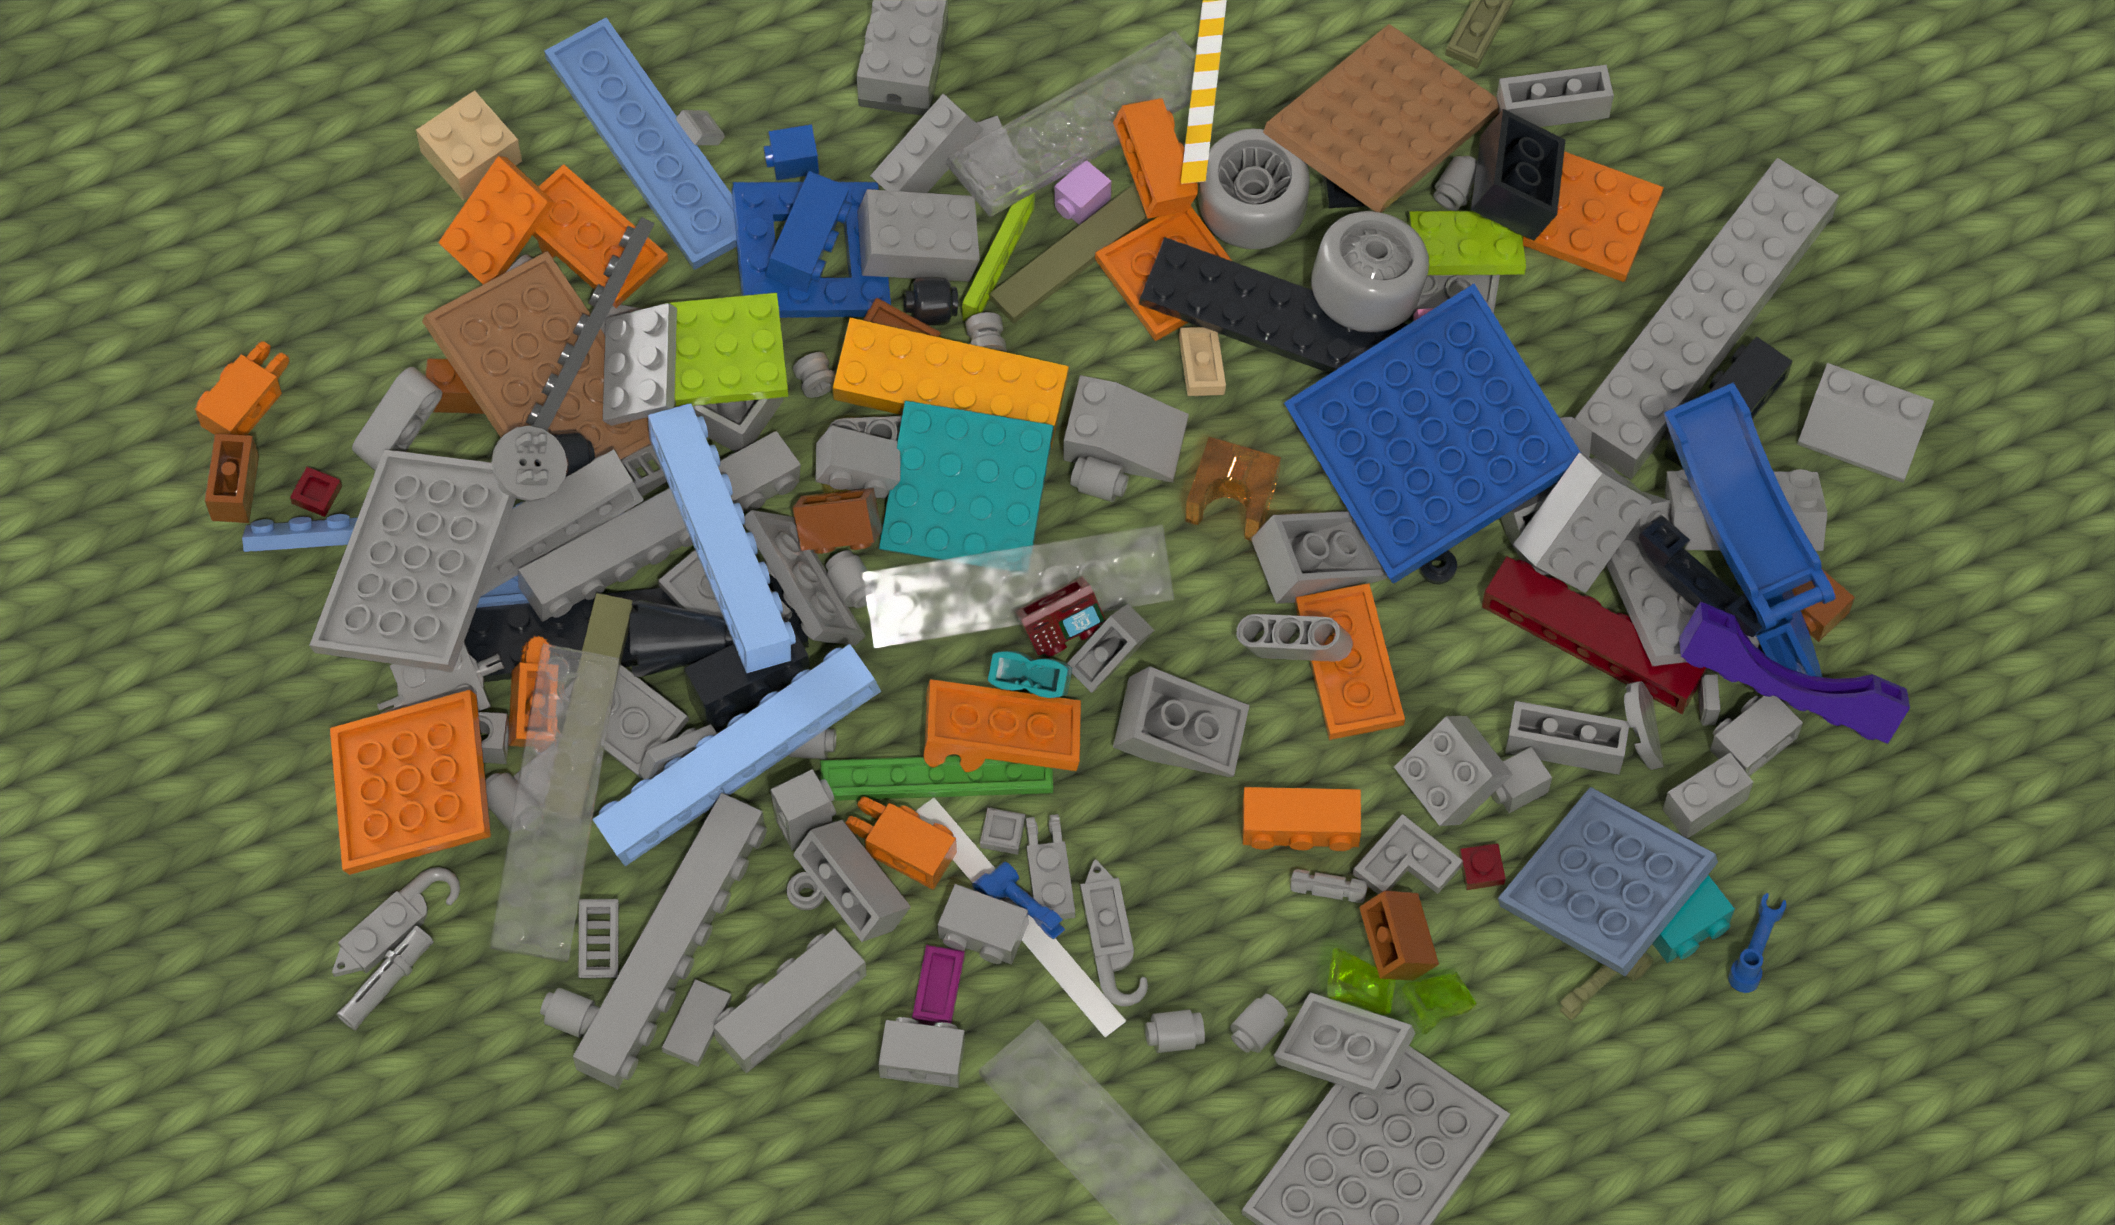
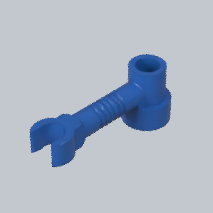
[972,862,1065,939]
[1728,893,1786,993]

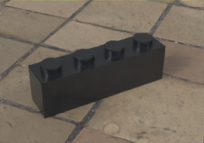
[1664,336,1793,468]

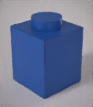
[763,124,819,181]

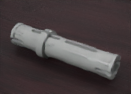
[336,926,434,1031]

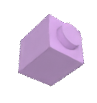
[1054,159,1111,225]

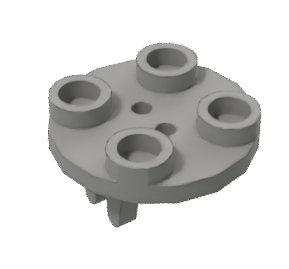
[491,426,568,502]

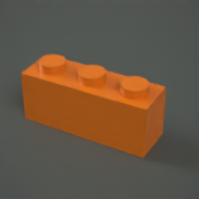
[1113,98,1198,219]
[1243,787,1361,851]

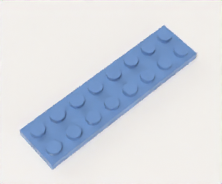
[544,18,737,270]

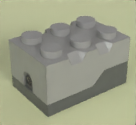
[857,0,949,116]

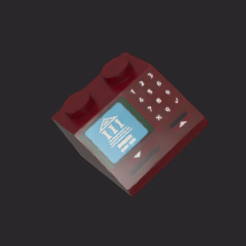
[1015,577,1106,657]

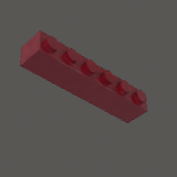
[1482,556,1707,715]

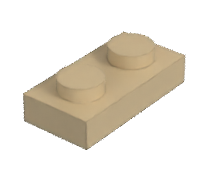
[1179,327,1226,396]

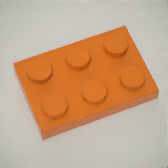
[438,156,555,285]

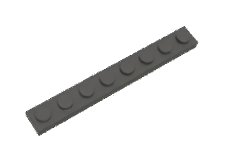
[519,217,655,466]

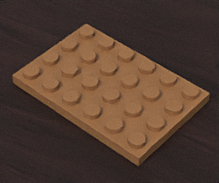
[1263,24,1499,213]
[422,251,652,466]

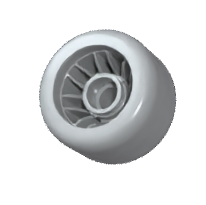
[1198,128,1310,249]
[1311,211,1429,332]

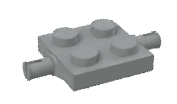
[377,642,504,714]

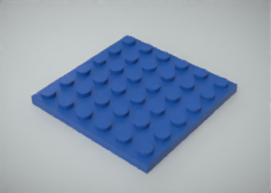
[1284,284,1581,584]

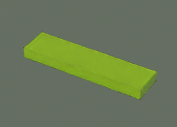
[962,185,1035,322]

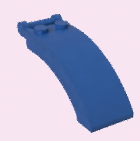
[1664,382,1836,630]

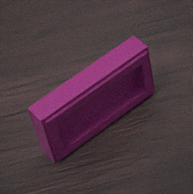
[912,945,965,1026]

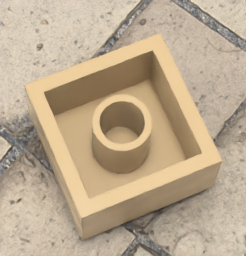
[416,90,522,201]

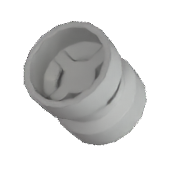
[965,312,1007,352]

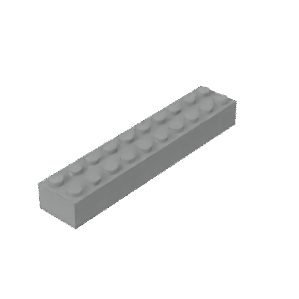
[1575,158,1839,480]

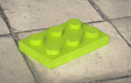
[1408,211,1526,275]

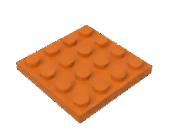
[330,690,491,875]

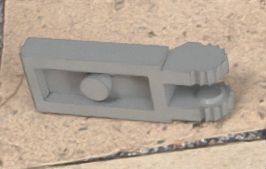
[1026,814,1075,919]

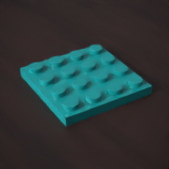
[879,401,1054,575]

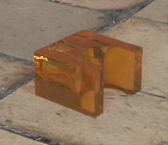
[1185,437,1281,541]

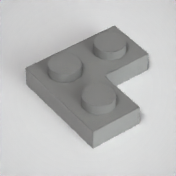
[1353,814,1463,894]

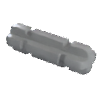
[1290,869,1367,903]

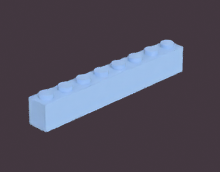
[648,403,796,673]
[592,644,881,866]

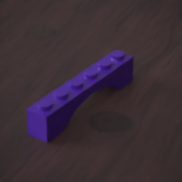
[1679,601,1910,744]

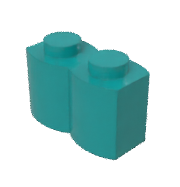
[988,651,1073,698]

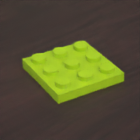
[665,293,788,407]

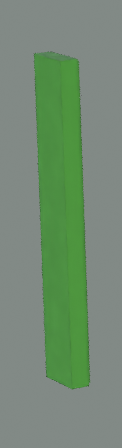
[821,756,1053,801]

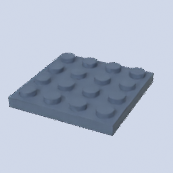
[1498,787,1718,977]

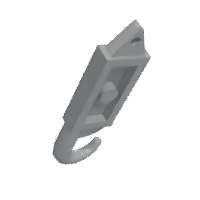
[1080,859,1148,1006]
[332,867,460,977]

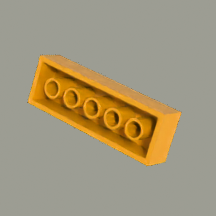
[833,318,1069,448]

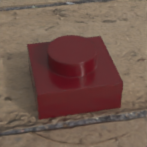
[290,467,342,517]
[1459,843,1506,890]

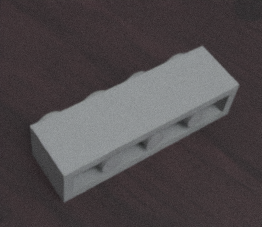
[713,928,867,1073]

